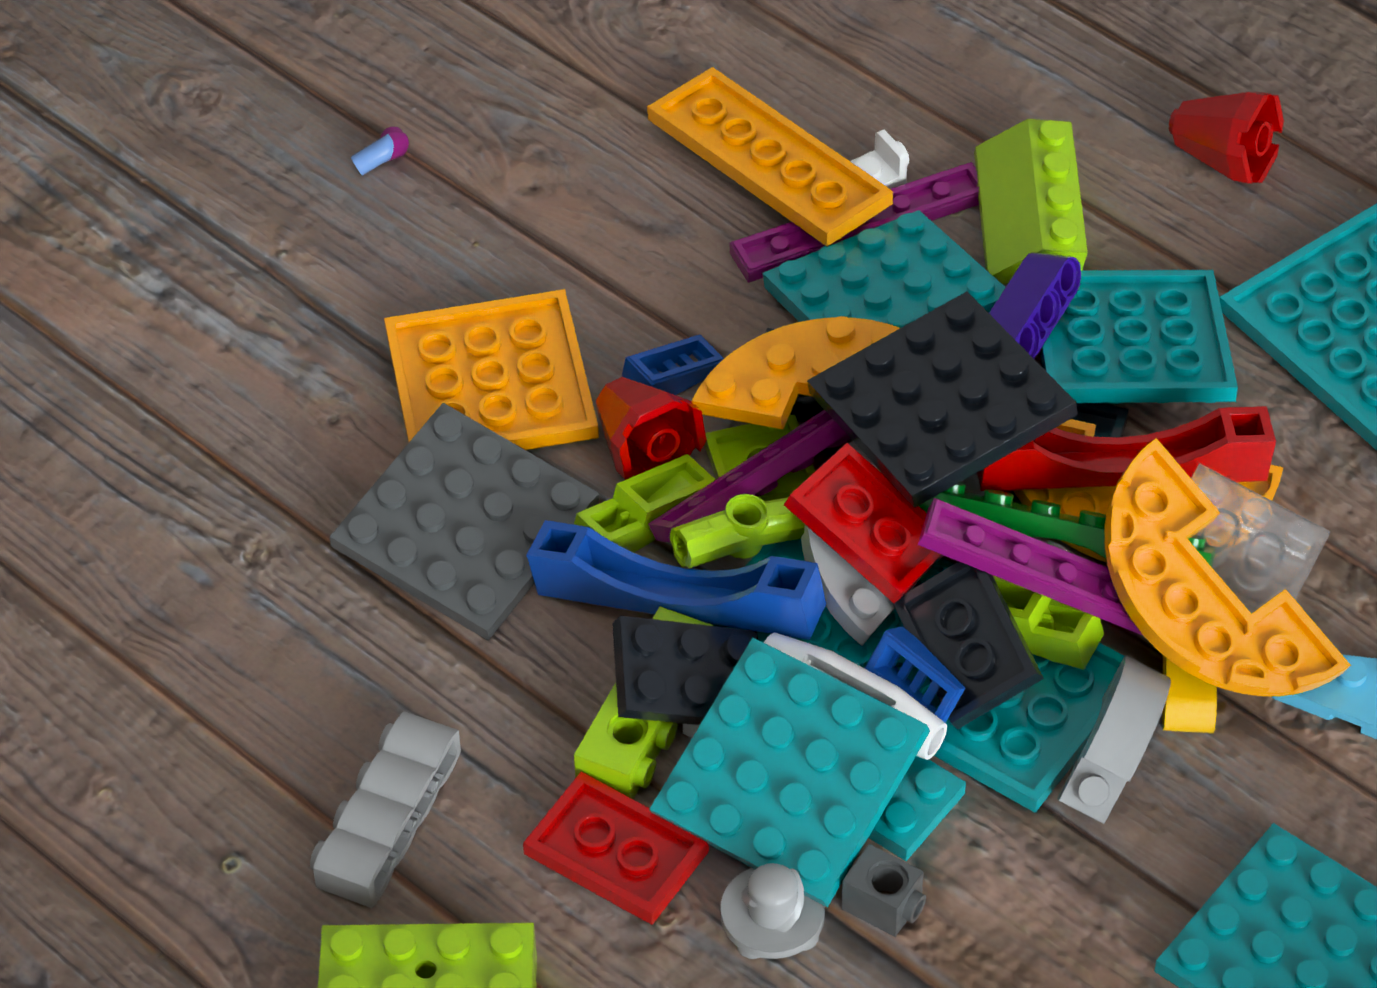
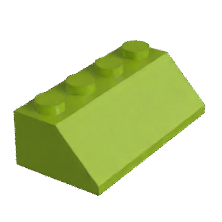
[974,119,1088,285]

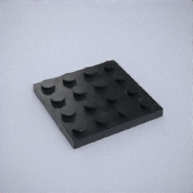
[807,291,1078,508]

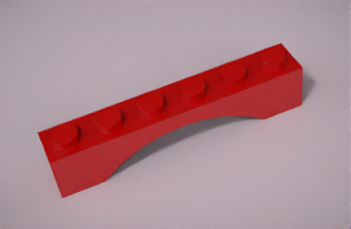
[977,406,1276,491]

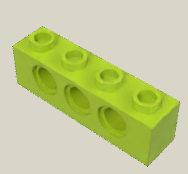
[574,606,714,799]

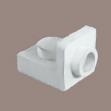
[850,129,909,189]

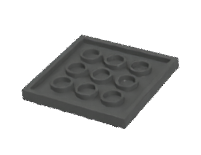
[330,403,599,640]

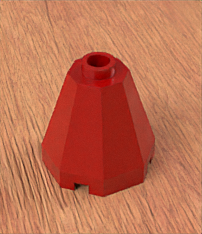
[1169,92,1284,184]
[596,377,707,480]

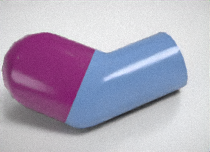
[351,126,409,176]

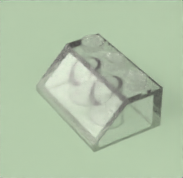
[1191,463,1331,614]

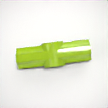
[670,494,805,569]

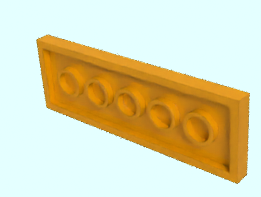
[647,67,893,247]

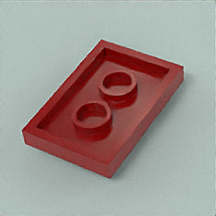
[784,443,944,604]
[523,771,709,925]

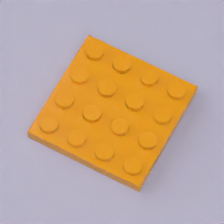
[384,289,599,450]

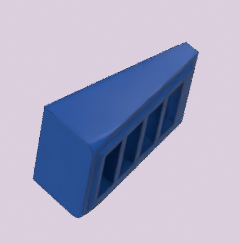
[622,334,724,395]
[865,626,965,723]

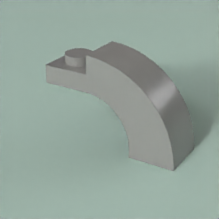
[1058,655,1171,824]

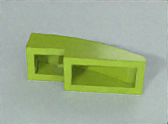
[574,454,716,553]
[993,575,1104,670]

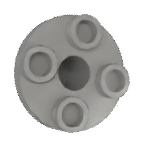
[721,863,825,959]

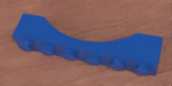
[526,520,826,640]

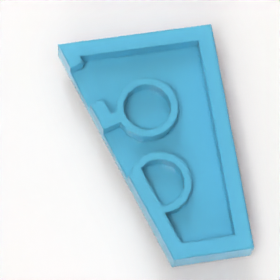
[1272,654,1377,739]

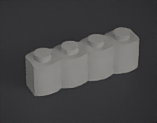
[310,711,461,908]

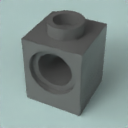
[842,844,926,937]

